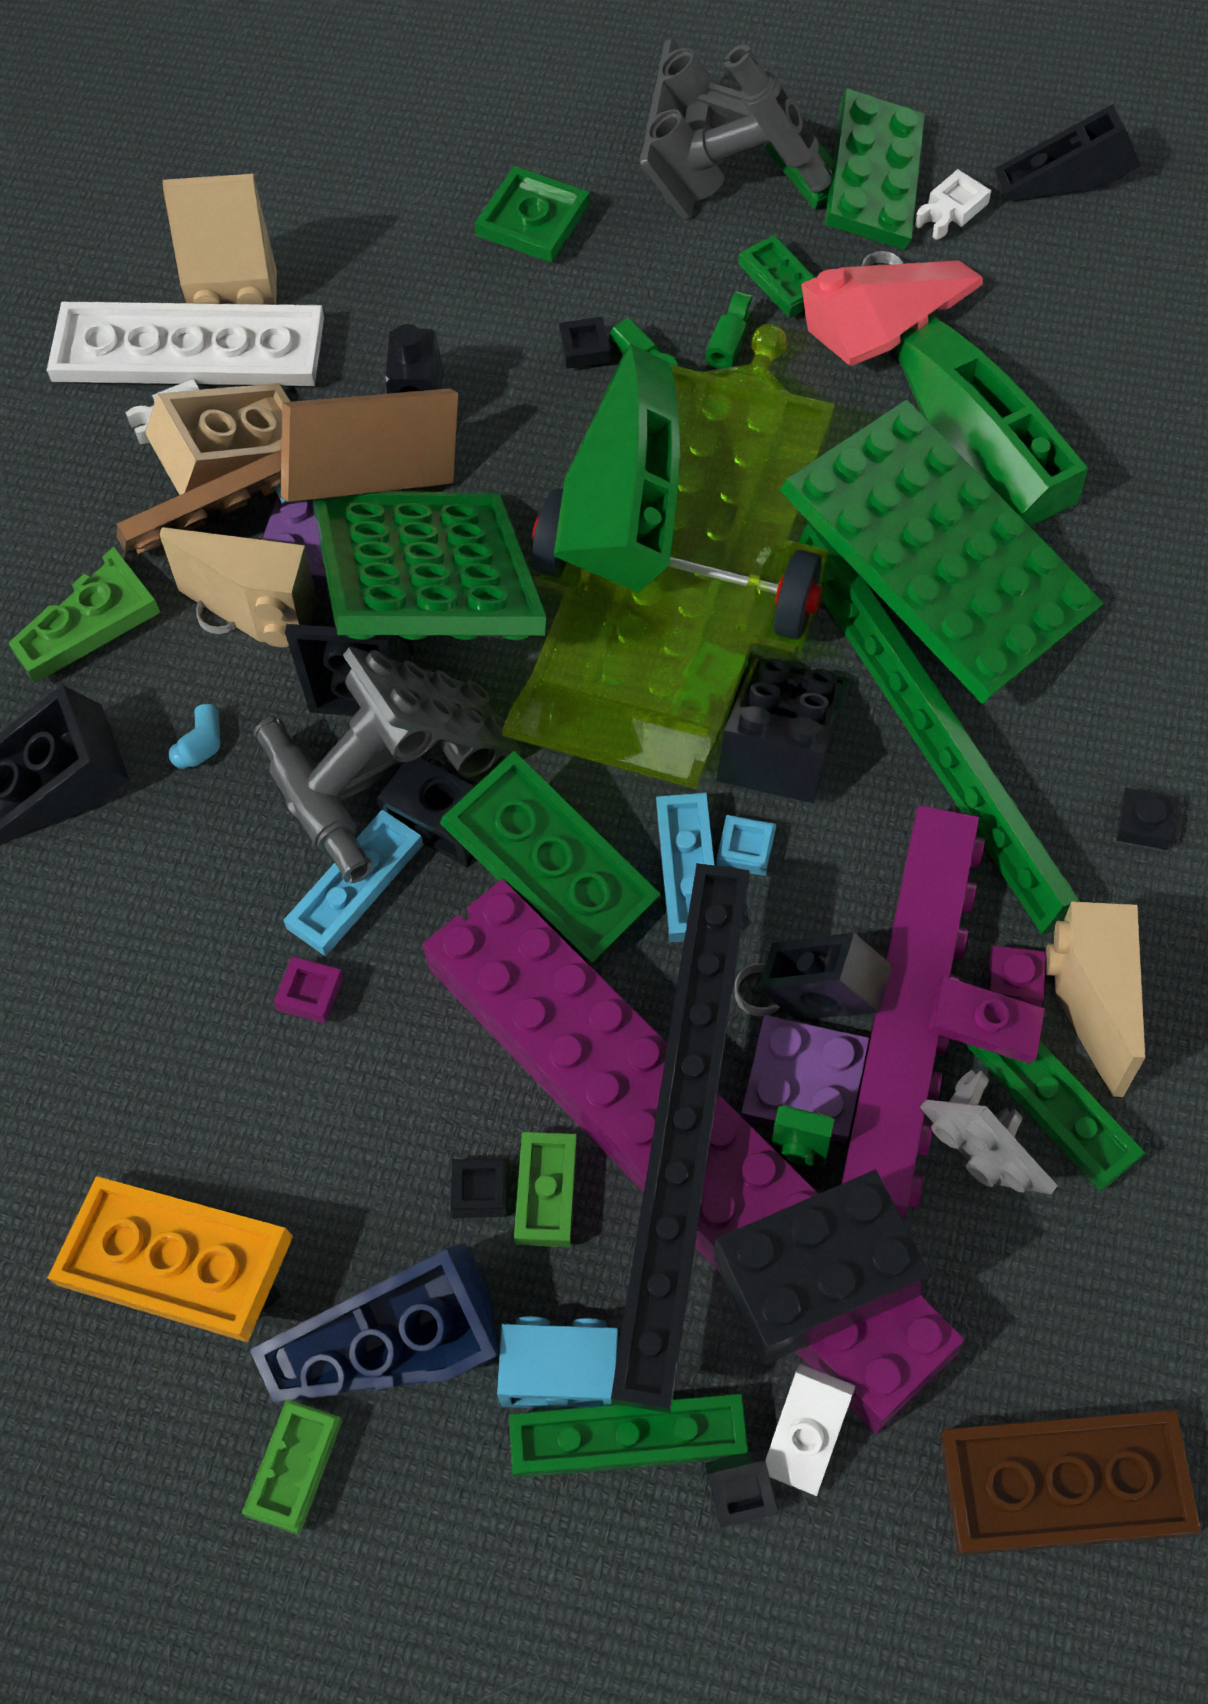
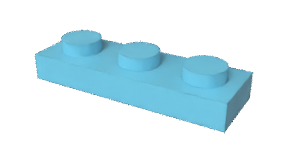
[656,793,714,943]
[283,810,423,956]

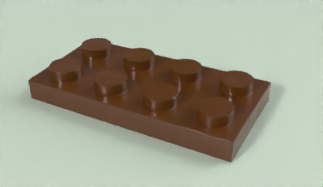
[939,1410,1201,1556]

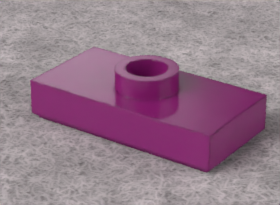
[928,976,1045,1064]

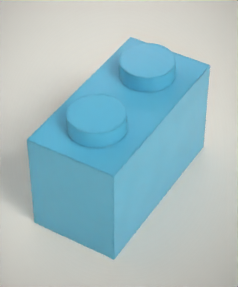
[497,1317,619,1409]

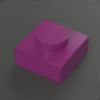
[988,946,1046,1007]
[273,957,344,1024]

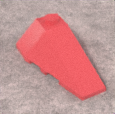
[801,260,983,366]

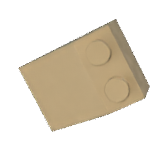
[163,174,277,305]
[145,383,290,495]
[160,527,318,648]
[1045,902,1145,1097]

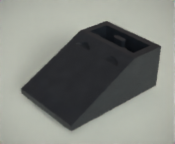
[716,658,849,803]

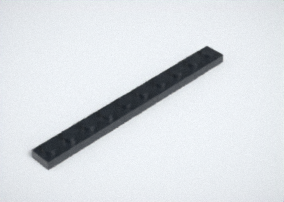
[611,863,750,1413]

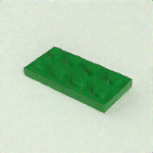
[824,88,925,250]
[440,751,661,966]

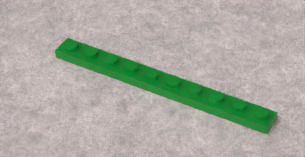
[792,522,1080,935]

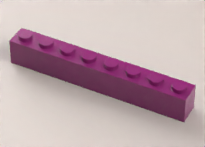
[841,805,985,1220]

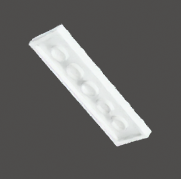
[47,302,324,386]

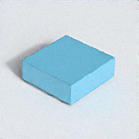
[716,815,776,876]

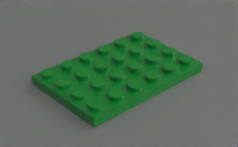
[779,399,1104,705]
[313,491,546,640]

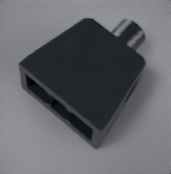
[385,324,443,394]

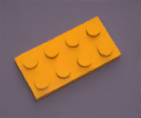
[47,1176,293,1343]

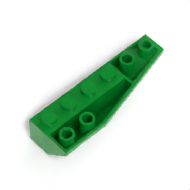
[894,314,1088,527]
[553,344,680,593]

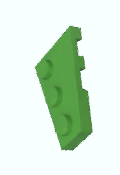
[8,547,161,683]

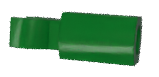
[706,291,752,370]
[609,318,678,379]

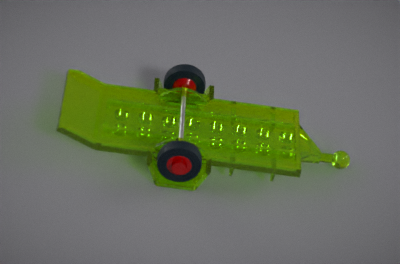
[502,323,835,789]

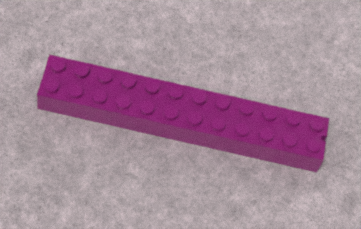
[422,879,965,1435]

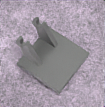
[920,1070,1058,1195]

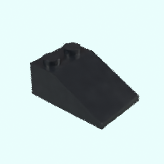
[285,624,412,716]
[0,685,130,843]

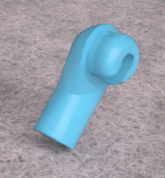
[169,704,221,769]

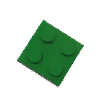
[474,166,590,263]

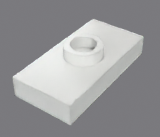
[765,1363,855,1496]

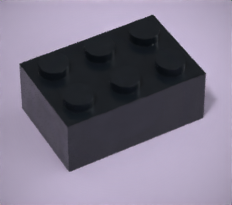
[714,1169,931,1365]

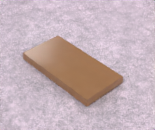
[281,389,458,502]

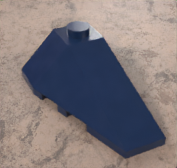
[250,1243,499,1402]

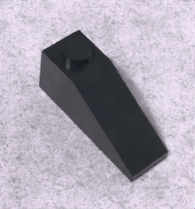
[994,104,1141,200]

